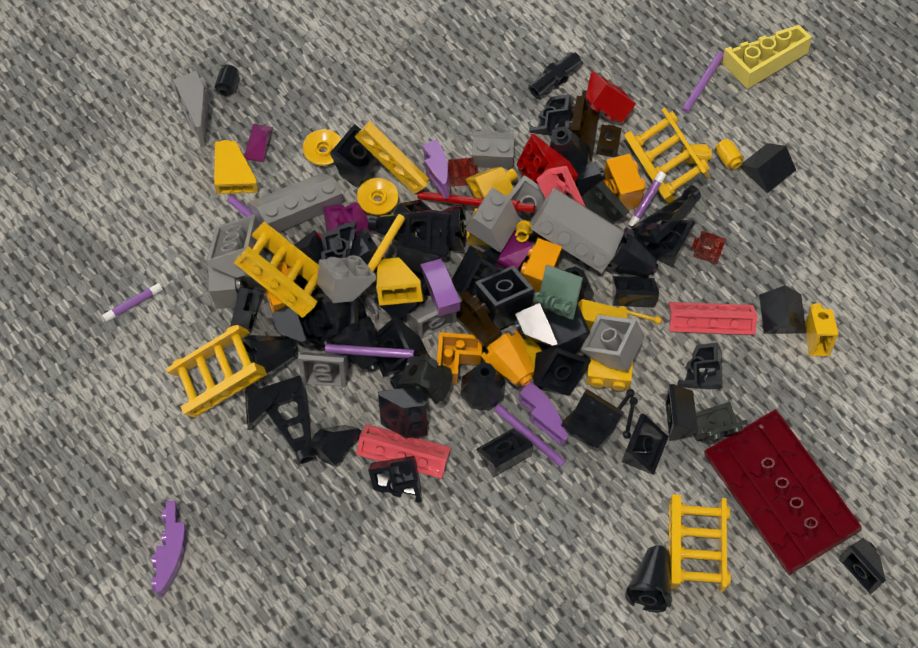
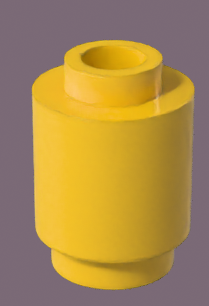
[715,139,744,170]
[681,144,712,164]

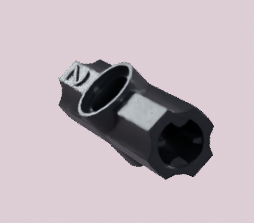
[528,52,583,99]

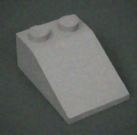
[173,71,210,148]
[298,350,348,387]

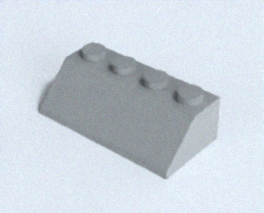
[248,173,342,232]
[530,187,624,273]
[206,214,261,278]

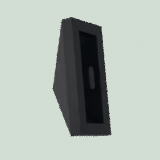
[245,384,274,430]

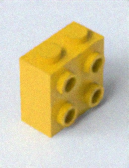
[585,356,633,391]

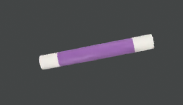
[628,171,667,227]
[102,283,163,322]

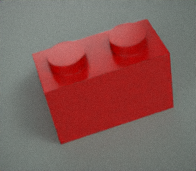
[586,71,637,123]

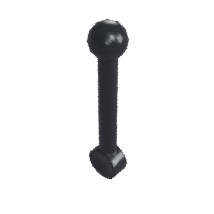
[617,389,635,410]
[622,397,638,439]

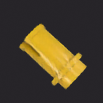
[515,220,533,242]

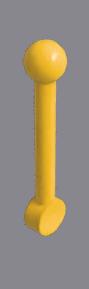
[619,306,662,324]

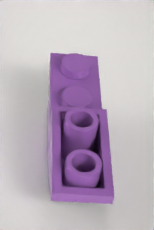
[152,501,187,597]

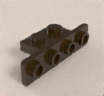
[569,90,600,161]
[456,290,502,346]

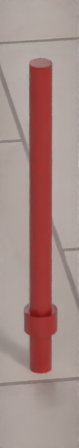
[417,191,536,213]

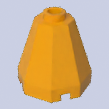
[481,330,534,387]

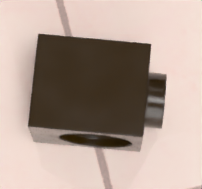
[596,124,622,158]

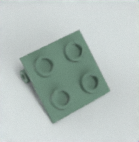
[533,265,583,320]

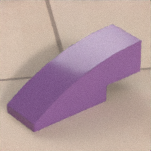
[422,139,450,199]
[420,259,460,316]
[518,382,568,447]

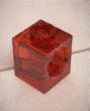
[448,157,478,187]
[691,231,726,265]

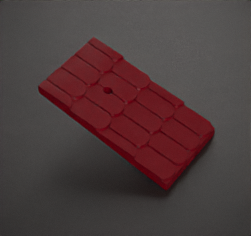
[704,409,862,575]

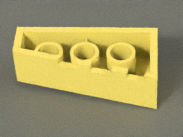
[722,25,812,89]

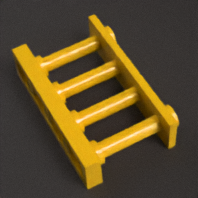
[624,107,711,204]
[234,221,320,318]
[166,325,267,418]
[669,494,731,592]

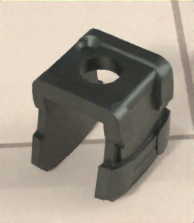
[398,356,453,404]

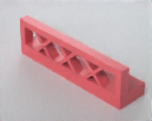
[536,166,586,207]
[668,302,758,335]
[356,424,451,479]

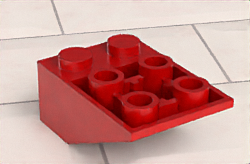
[517,134,578,196]

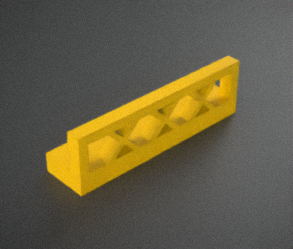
[355,121,429,194]

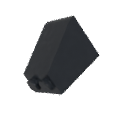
[475,265,535,329]

